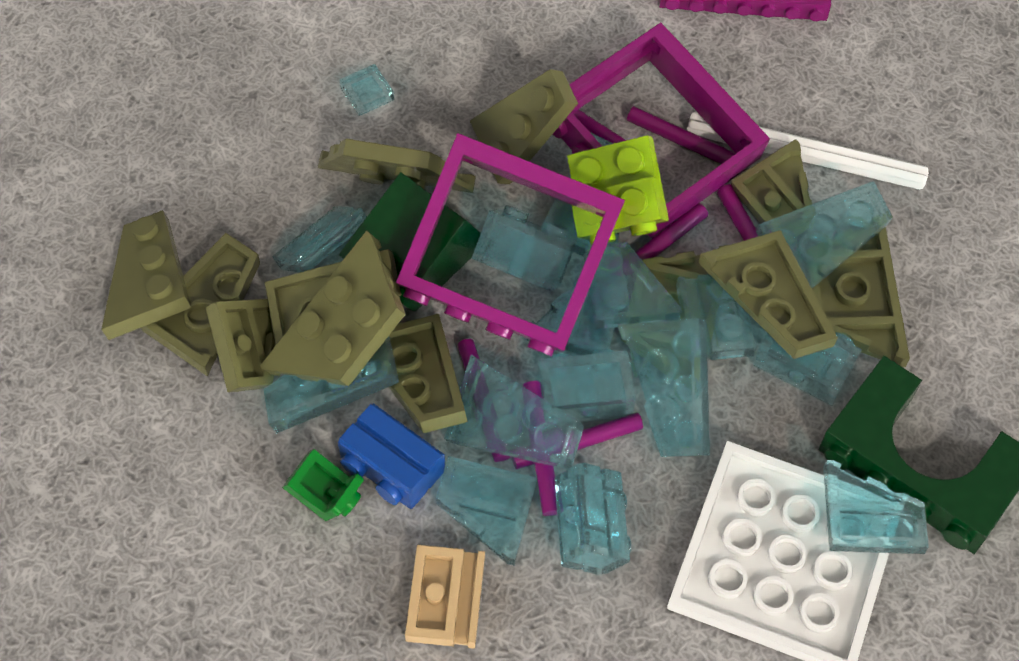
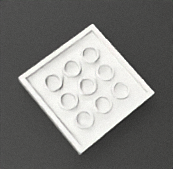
[667,441,904,661]

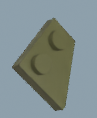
[731,139,815,243]
[205,299,276,393]

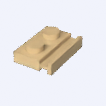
[405,545,485,649]

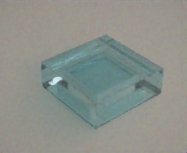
[340,64,395,116]

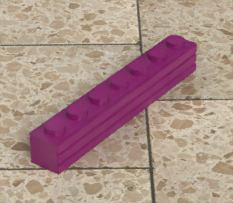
[659,0,831,21]

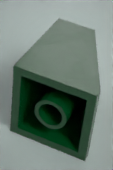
[339,172,489,312]

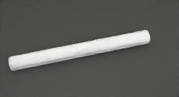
[687,111,928,190]

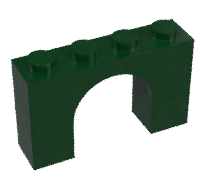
[818,356,1019,555]

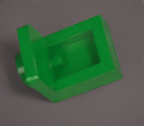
[282,449,364,521]

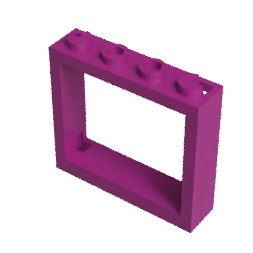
[552,22,770,238]
[396,133,625,357]

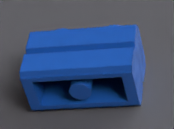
[338,403,445,509]

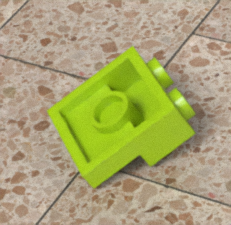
[567,135,669,245]

